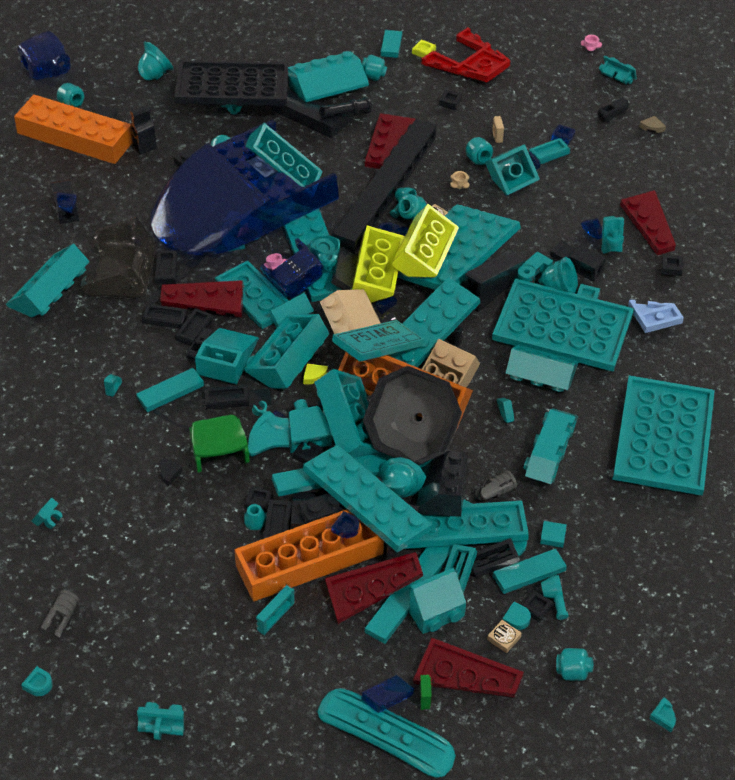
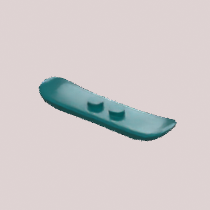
[317,688,456,778]

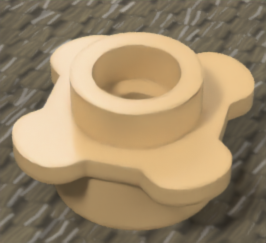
[450,171,469,189]

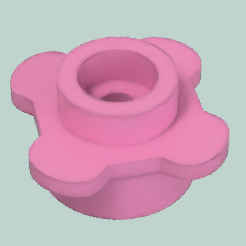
[581,35,602,51]
[263,253,287,271]

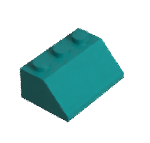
[506,345,579,392]

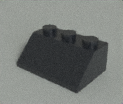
[416,451,468,517]

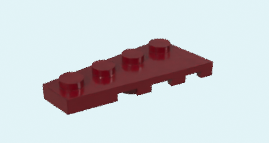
[365,113,416,169]
[620,190,676,256]
[160,280,244,317]
[325,552,423,624]
[413,638,524,698]

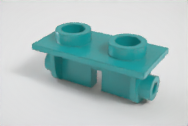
[599,55,637,84]

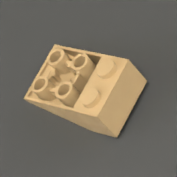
[422,339,480,387]

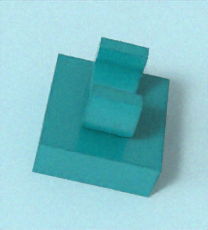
[31,498,63,529]

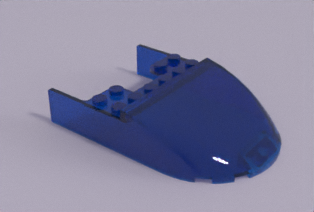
[150,120,339,255]

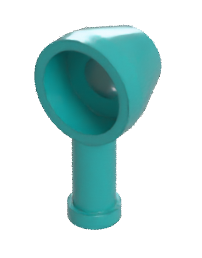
[390,187,417,219]
[244,504,267,530]
[541,575,569,620]

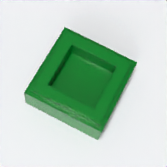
[420,675,432,710]

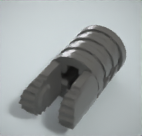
[473,470,517,501]
[41,590,80,637]

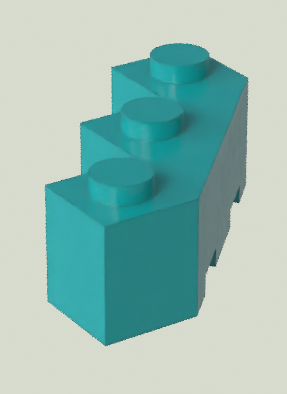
[523,408,578,484]

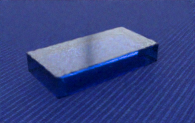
[361,675,414,713]

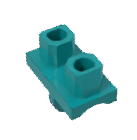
[601,216,624,253]
[137,702,184,740]

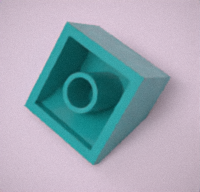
[485,144,540,195]
[409,568,466,634]

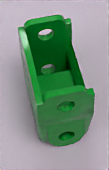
[189,415,250,473]

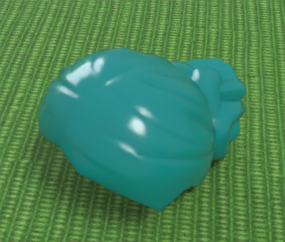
[310,235,340,270]

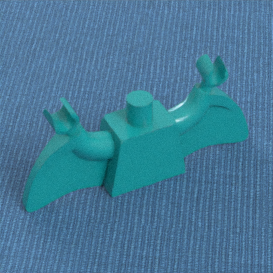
[248,399,334,456]

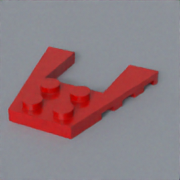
[421,27,510,82]

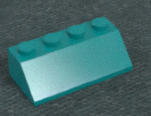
[288,51,369,102]
[245,123,322,197]
[6,243,90,317]
[244,314,330,389]
[315,369,382,458]

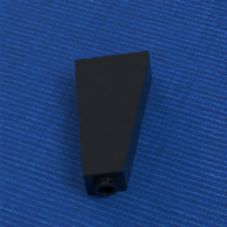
[464,250,525,313]

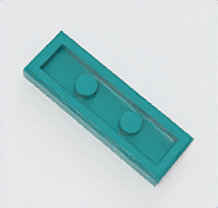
[136,368,204,412]
[493,549,567,594]

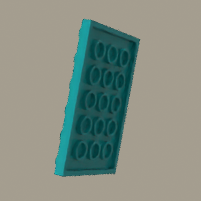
[397,204,521,290]
[492,278,634,372]
[613,375,715,496]

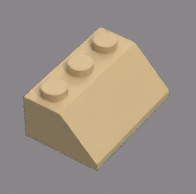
[320,289,381,334]

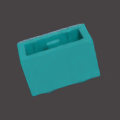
[195,328,259,384]

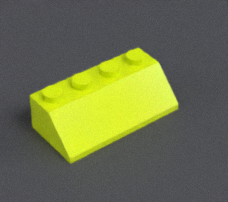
[391,204,459,277]
[351,226,405,303]

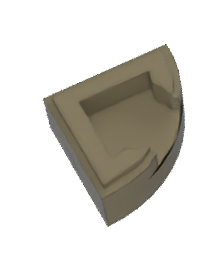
[639,116,666,133]

